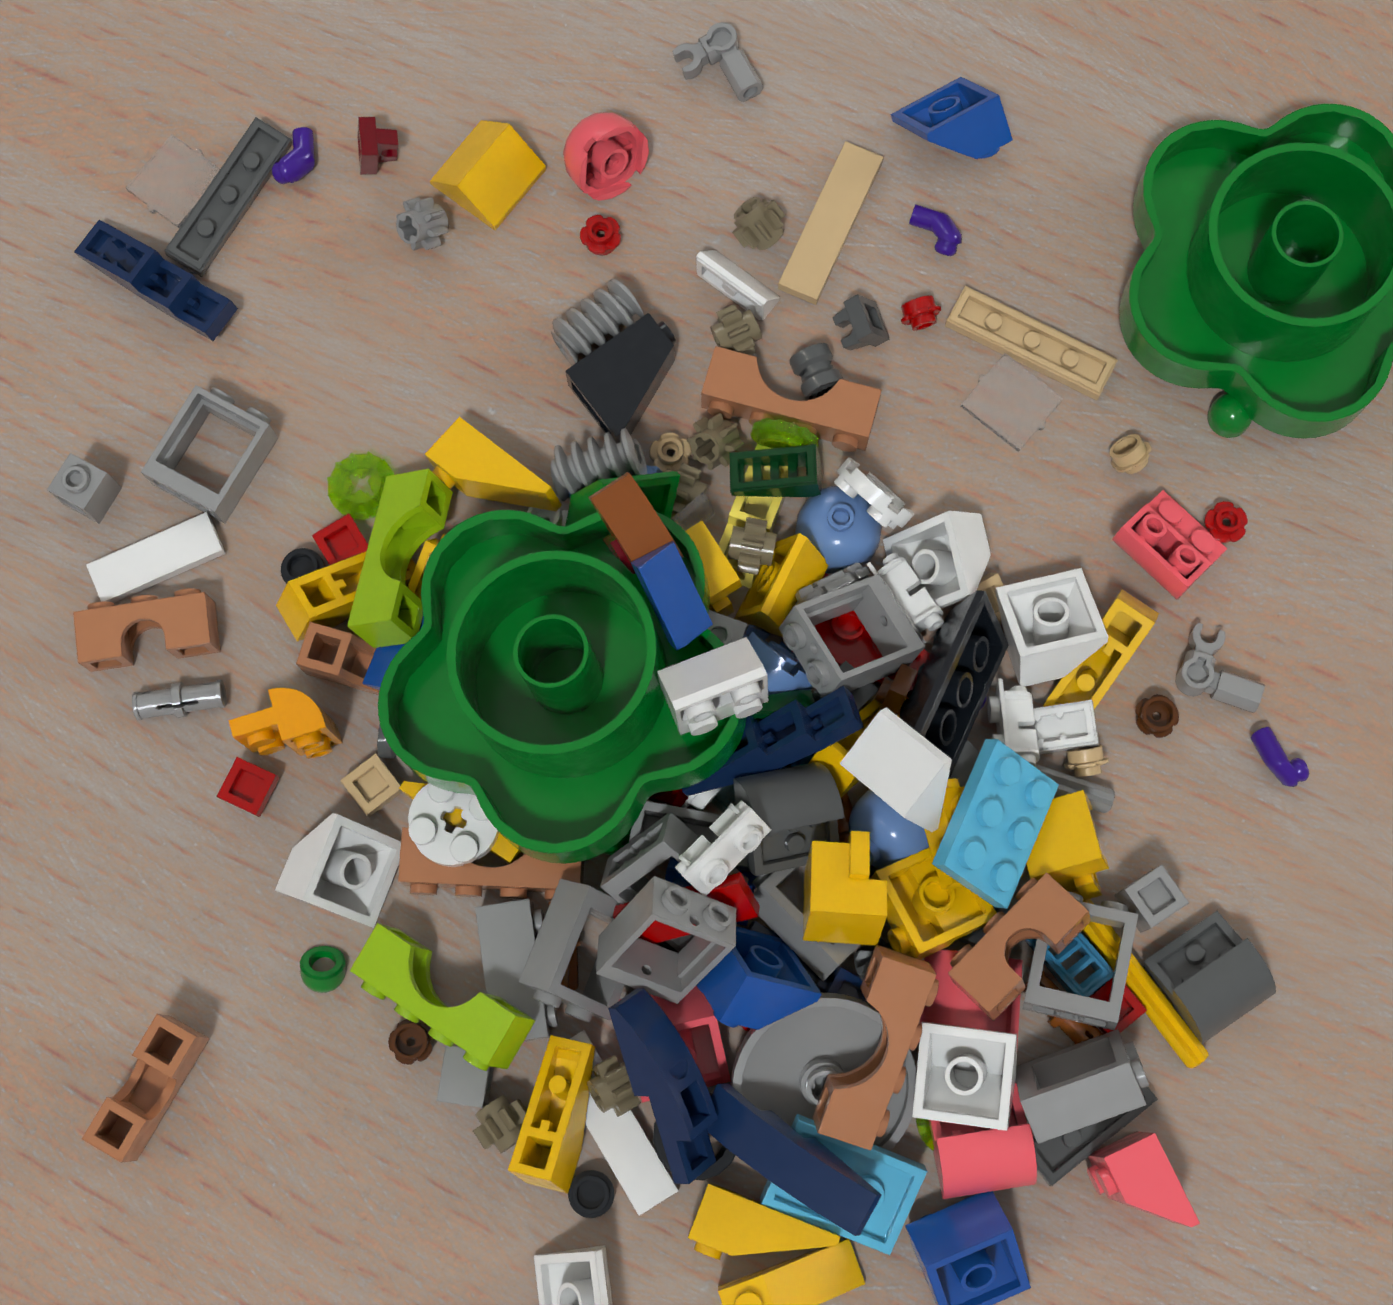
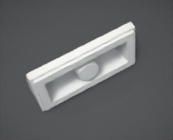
[696,250,780,321]

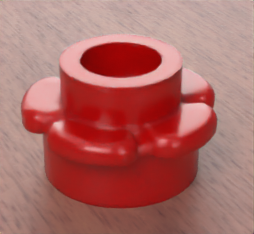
[580,215,621,256]
[901,295,941,331]
[1204,501,1248,543]

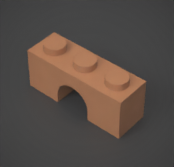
[73,588,221,672]
[948,872,1091,1021]
[82,1014,210,1163]

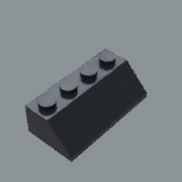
[900,590,1009,779]

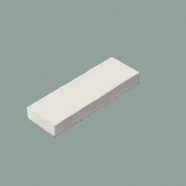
[86,512,226,603]

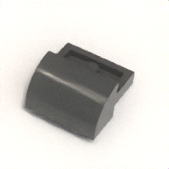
[733,762,844,876]
[1144,911,1276,1044]

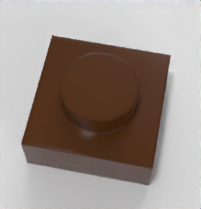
[875,664,918,715]

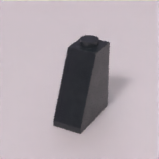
[565,313,676,443]

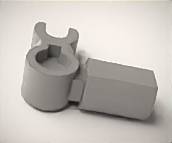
[672,22,763,102]
[1175,623,1265,713]

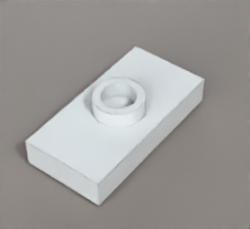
[1019,700,1100,754]

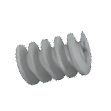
[551,279,645,366]
[551,428,647,501]

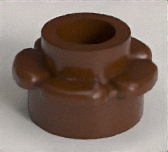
[1135,694,1179,738]
[388,1019,433,1065]

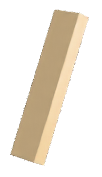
[778,141,884,305]
[945,286,1118,401]

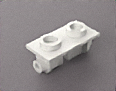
[867,553,944,644]
[987,679,1040,767]
[675,800,771,896]

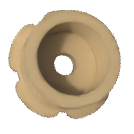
[649,433,692,472]
[1109,434,1152,474]
[1064,745,1109,777]

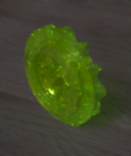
[750,418,819,449]
[327,451,394,520]

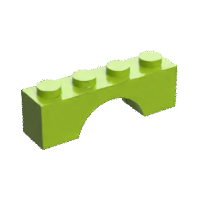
[347,468,453,648]
[350,923,536,1071]

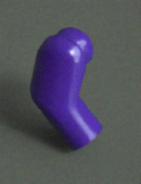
[272,127,315,184]
[909,204,962,256]
[1251,727,1309,787]

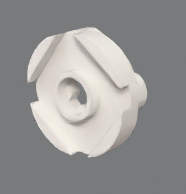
[834,457,914,529]
[408,783,499,867]

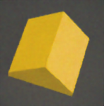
[430,120,546,231]
[734,533,828,637]

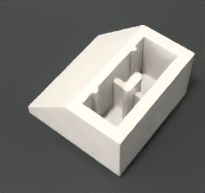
[657,637,768,736]

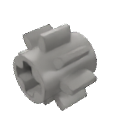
[396,197,448,250]

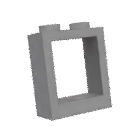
[141,385,278,524]
[779,574,925,698]
[600,812,749,952]
[752,867,860,981]
[596,876,736,1004]
[519,879,625,1023]
[1022,891,1139,1030]
[1016,1029,1149,1144]

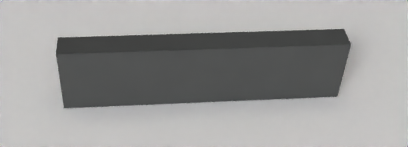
[164,117,292,277]

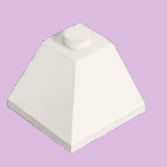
[883,511,991,608]
[996,568,1108,686]
[275,813,401,928]

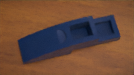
[608,988,718,1184]

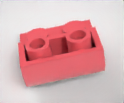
[1112,490,1227,600]
[919,950,1023,1045]
[929,1083,1037,1199]

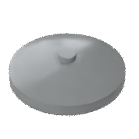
[731,993,917,1151]

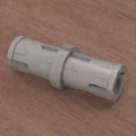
[132,680,227,720]

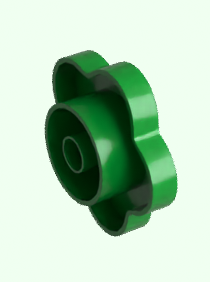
[1119,104,1393,439]
[378,510,747,864]

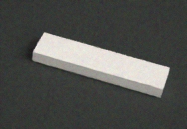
[570,1030,679,1216]

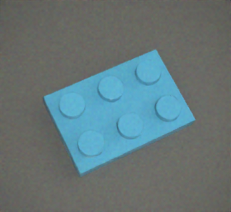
[932,739,1059,909]
[760,1114,928,1255]

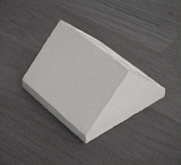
[840,707,952,832]
[912,1022,1017,1131]
[534,1245,613,1305]

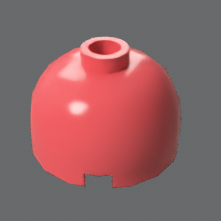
[563,112,649,201]

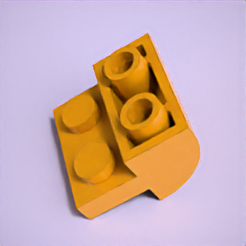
[228,688,342,759]

